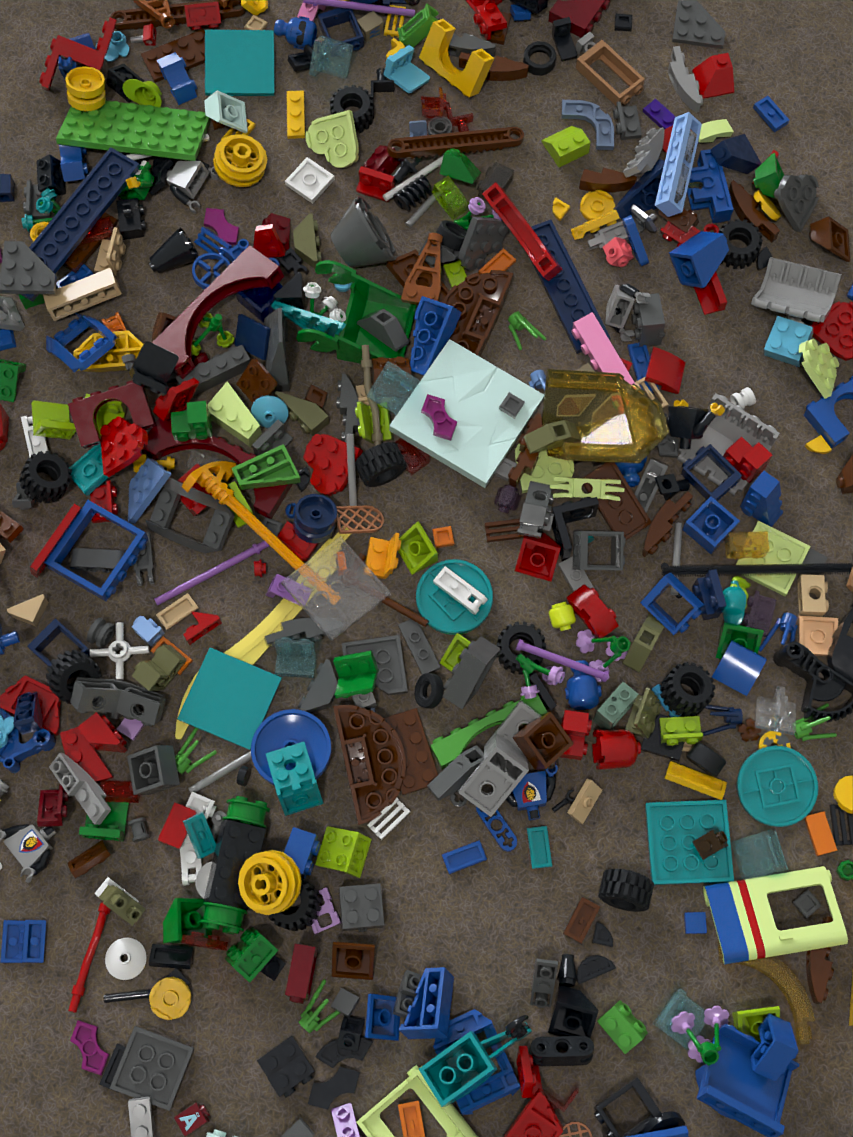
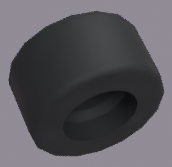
[686,742,726,778]

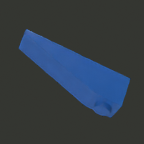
[410,296,462,376]

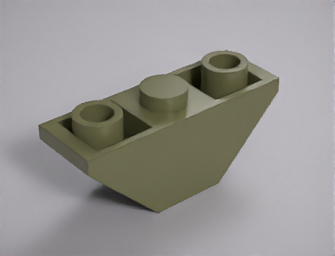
[293,213,321,269]
[524,420,581,454]
[622,614,665,673]

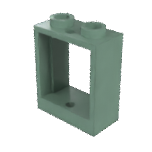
[593,682,639,730]

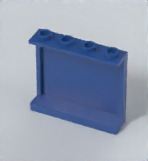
[697,1024,800,1137]

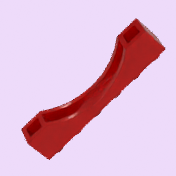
[482,182,563,281]

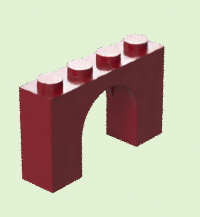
[68,380,157,449]

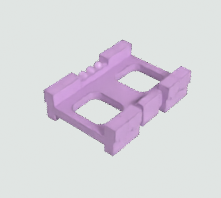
[311,888,341,934]

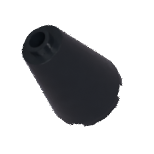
[148,227,199,273]

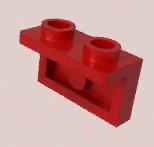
[473,2,507,40]
[660,221,700,247]

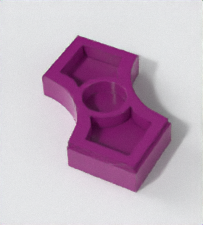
[204,208,239,245]
[421,394,457,441]
[70,1020,110,1076]

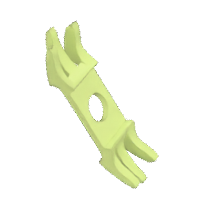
[550,477,625,501]

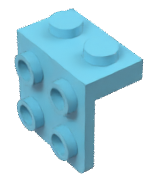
[384,45,430,93]

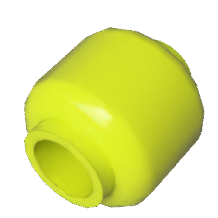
[549,602,576,631]

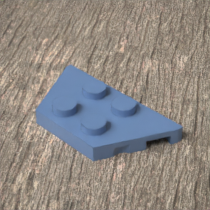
[128,458,171,524]

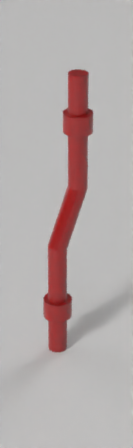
[68,903,111,1013]

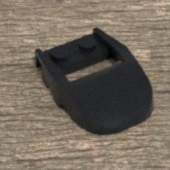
[827,603,853,683]

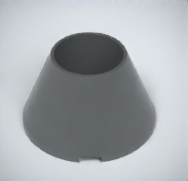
[330,196,397,268]

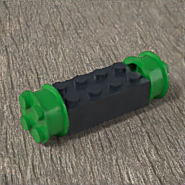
[199,796,270,935]

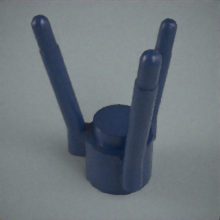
[702,705,743,736]

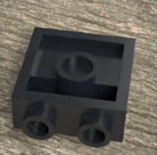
[257,1036,316,1098]

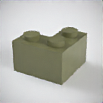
[132,645,187,691]

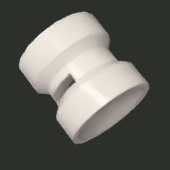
[730,387,756,409]

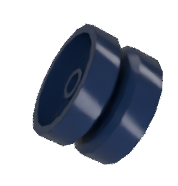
[293,494,337,544]

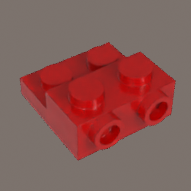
[153,378,199,421]

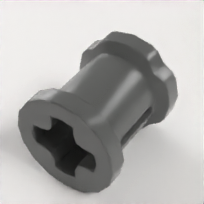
[128,817,150,842]

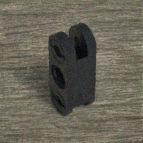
[530,1036,594,1067]

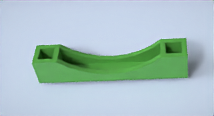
[431,693,548,770]

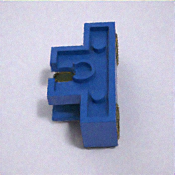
[687,149,734,223]

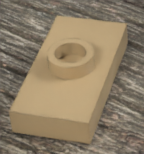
[567,779,602,824]

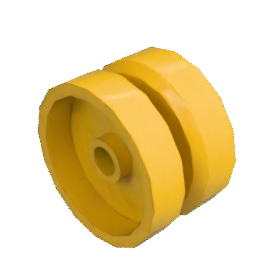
[65,66,106,111]

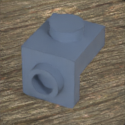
[409,120,427,137]

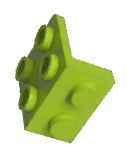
[355,401,394,443]

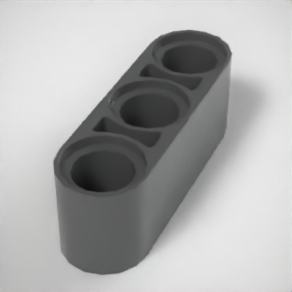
[70,548,125,573]

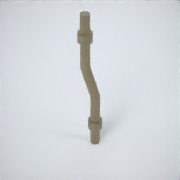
[361,345,383,446]

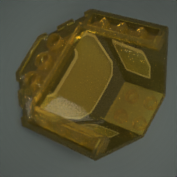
[542,369,669,463]

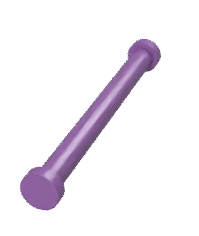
[516,639,609,682]

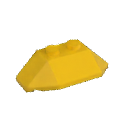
[73,330,143,372]

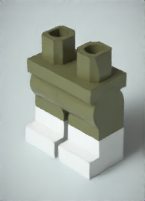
[95,877,145,926]

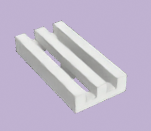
[367,798,410,840]

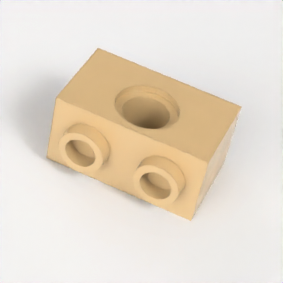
[797,574,829,617]

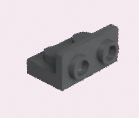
[613,102,642,140]
[23,180,51,219]
[252,420,293,456]

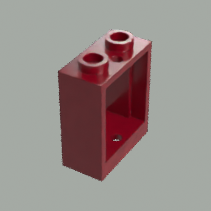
[285,943,318,1004]

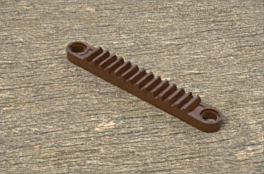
[110,0,246,30]
[387,127,524,159]

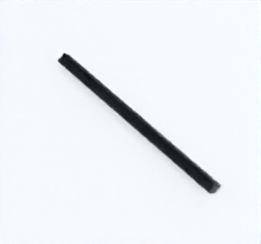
[662,563,853,577]

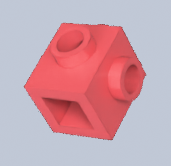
[603,237,634,267]

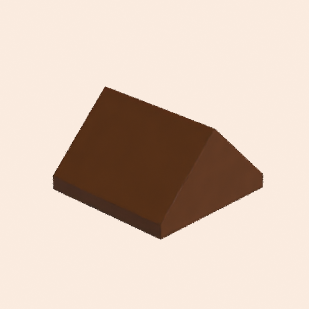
[332,942,376,980]

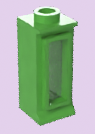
[397,3,439,47]

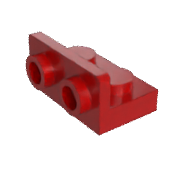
[184,1,222,30]
[356,166,395,202]
[90,480,118,523]
[277,521,319,561]
[516,1046,543,1098]

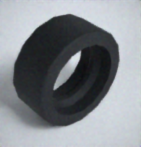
[523,41,556,76]
[436,220,467,251]

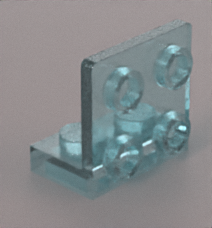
[309,35,353,79]
[367,361,420,415]
[731,830,788,880]
[653,988,706,1049]

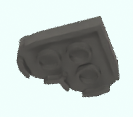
[774,174,819,232]
[458,217,509,271]

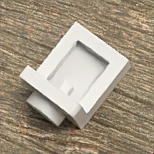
[185,792,216,820]

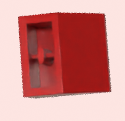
[77,712,127,753]

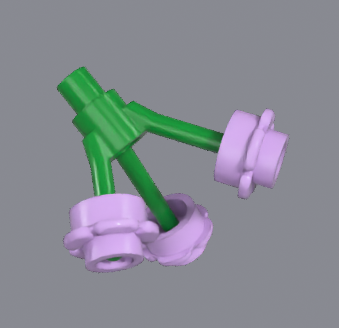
[454,197,502,230]
[516,654,565,699]

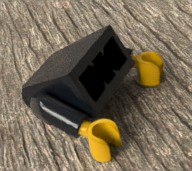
[666,399,725,449]

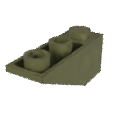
[275,391,329,437]

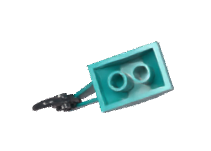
[419,1015,532,1107]

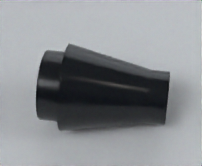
[557,954,578,987]

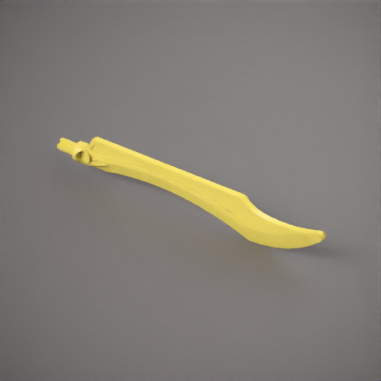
[175,526,351,740]

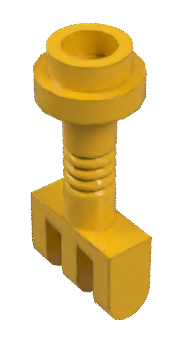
[133,454,175,473]

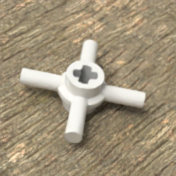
[90,622,150,681]

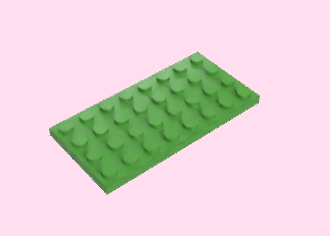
[56,101,211,161]

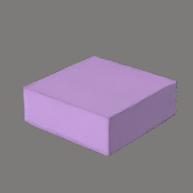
[117,718,145,741]

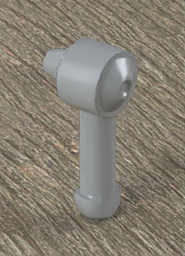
[211,811,226,840]

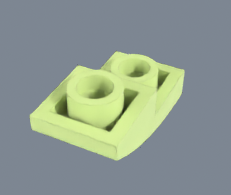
[698,119,734,142]

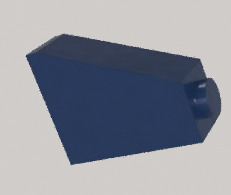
[711,134,762,174]

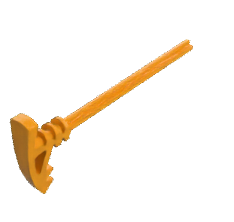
[181,461,341,606]

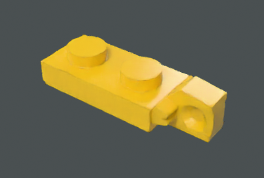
[571,210,620,240]

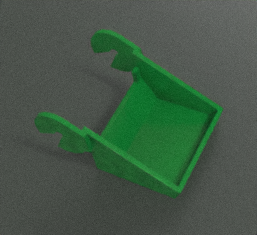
[296,260,417,364]

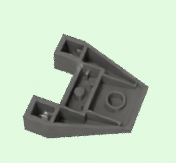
[264,308,290,392]

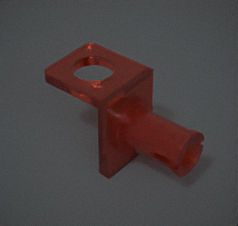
[445,102,474,132]
[543,1088,579,1112]

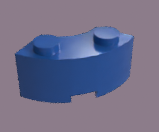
[157,52,197,105]
[59,144,89,182]

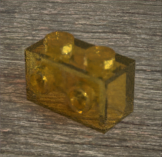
[725,531,769,559]

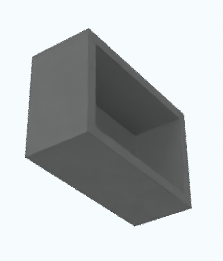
[442,636,501,709]

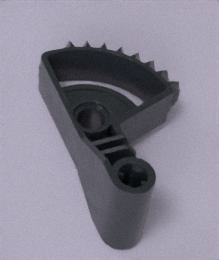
[773,641,853,723]

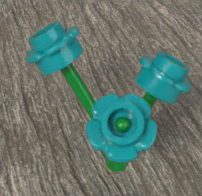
[22,188,61,232]

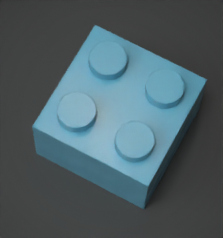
[764,316,813,367]

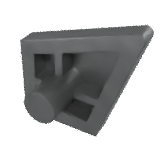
[631,204,658,232]

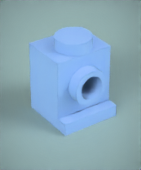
[132,616,165,647]

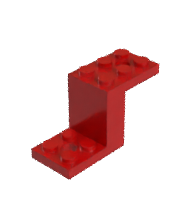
[39,17,116,91]

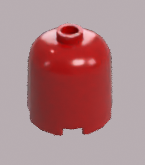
[592,730,641,770]

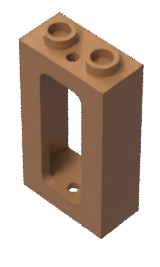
[576,40,645,106]

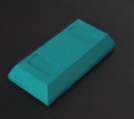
[527,826,552,869]

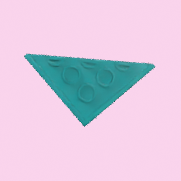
[271,301,346,337]

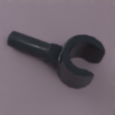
[552,790,575,813]

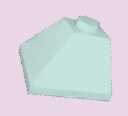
[204,90,248,134]

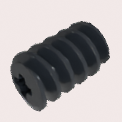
[393,175,432,212]

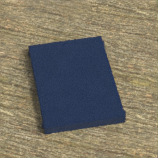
[234,314,270,360]

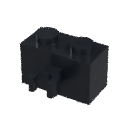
[116,198,147,240]

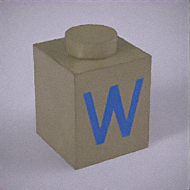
[357,11,384,42]

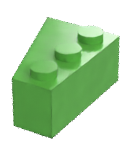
[232,444,301,490]

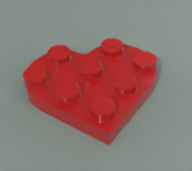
[810,301,853,361]
[100,416,148,477]
[303,434,363,496]

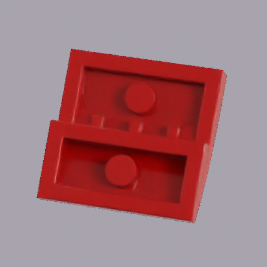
[645,347,686,394]

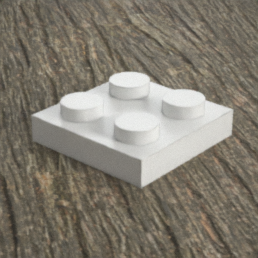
[285,157,335,204]

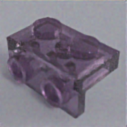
[742,590,777,637]

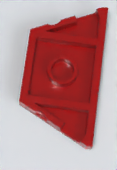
[0,675,61,736]
[503,1088,563,1137]

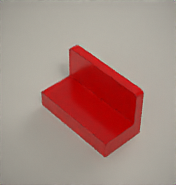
[694,271,727,315]
[158,802,197,849]

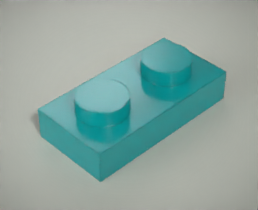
[183,812,216,859]

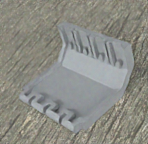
[751,257,842,323]
[677,393,780,495]

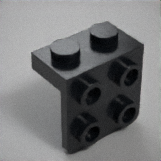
[129,341,179,394]

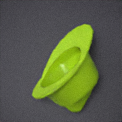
[122,79,162,108]

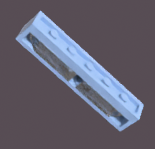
[655,112,702,217]

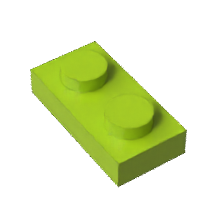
[443,260,467,289]

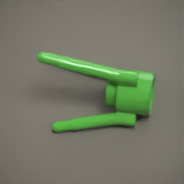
[508,311,546,350]
[792,703,837,741]
[175,728,217,774]
[299,979,340,1033]

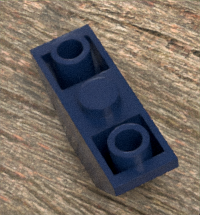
[13,692,43,735]

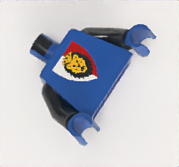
[505,762,558,821]

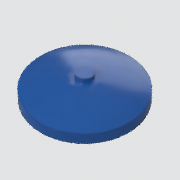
[251,709,332,785]

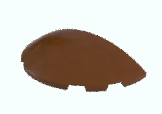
[442,270,514,357]
[333,705,406,825]

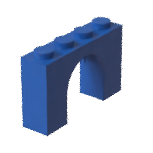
[804,376,853,449]

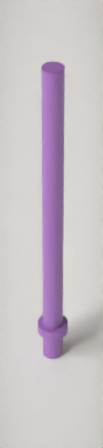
[303,0,415,17]
[154,541,270,605]

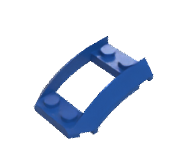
[46,313,117,373]
[433,1009,521,1115]

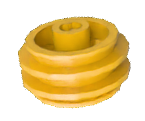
[213,134,267,187]
[238,850,302,915]

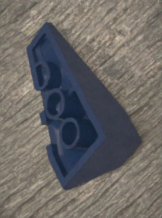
[613,159,665,221]

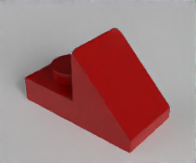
[183,611,222,645]

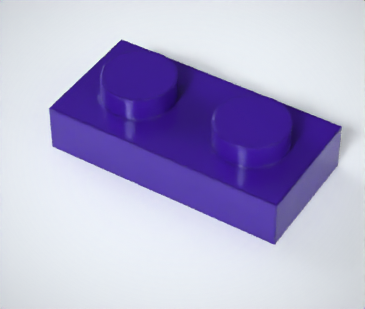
[643,98,676,130]

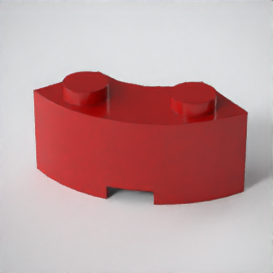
[566,585,619,638]

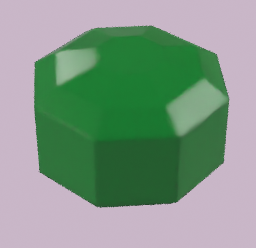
[836,860,853,881]

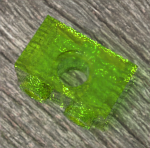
[432,175,469,220]

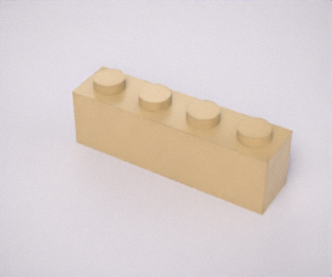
[43,268,122,321]

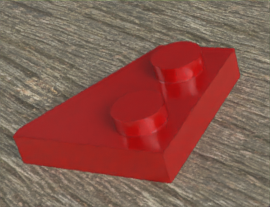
[253,224,286,258]

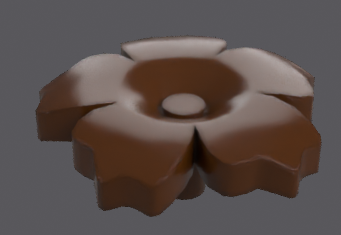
[738,718,762,742]

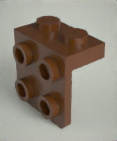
[236,359,277,403]

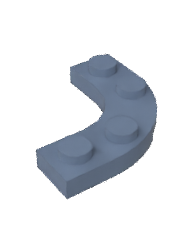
[561,100,614,150]

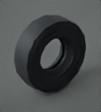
[414,673,444,709]

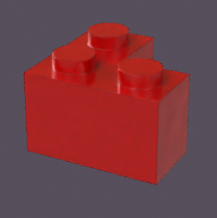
[723,436,773,484]
[560,710,592,760]

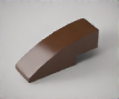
[579,167,637,193]

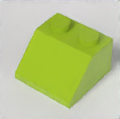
[541,126,591,168]

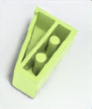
[207,382,262,447]

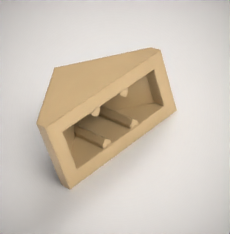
[7,594,49,627]

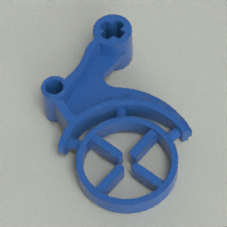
[192,239,279,289]
[0,708,56,773]

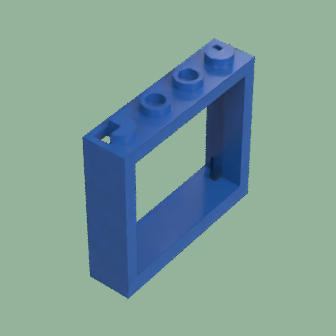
[44,500,149,601]

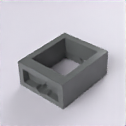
[573,531,626,570]

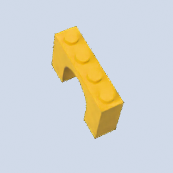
[419,19,494,97]

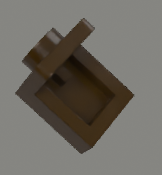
[693,828,728,860]

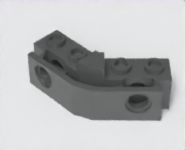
[518,481,554,539]
[70,677,166,726]

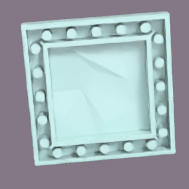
[389,339,544,488]

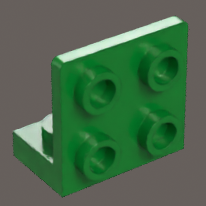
[0,359,26,402]
[333,650,379,698]
[79,799,129,842]
[225,927,278,982]

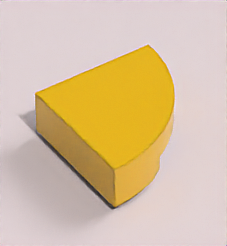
[552,198,570,221]
[805,435,832,454]

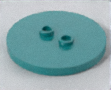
[416,559,493,635]
[736,746,818,827]

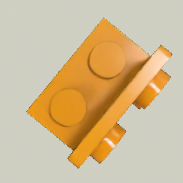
[363,533,401,579]

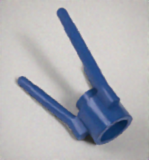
[759,613,798,652]

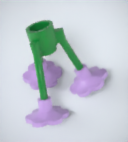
[576,629,631,682]
[671,1006,729,1066]

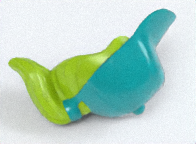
[722,576,751,625]

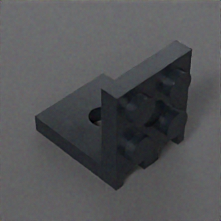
[551,497,599,562]

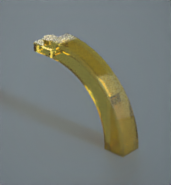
[717,942,815,1045]

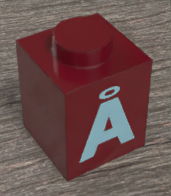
[174,1103,210,1137]

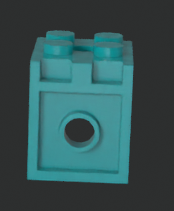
[266,742,324,816]

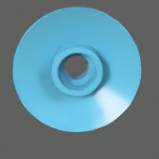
[251,395,288,428]

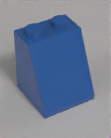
[669,231,729,288]

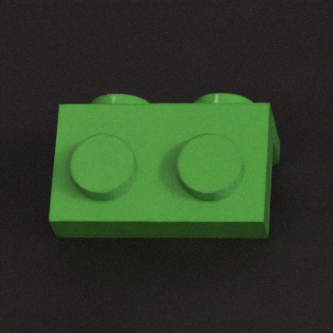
[597,1000,648,1054]

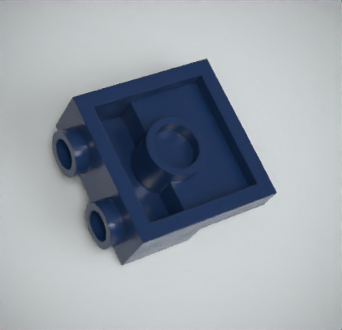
[692,569,727,621]

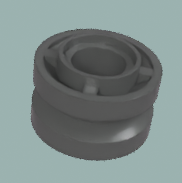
[428,116,452,135]
[87,617,115,649]

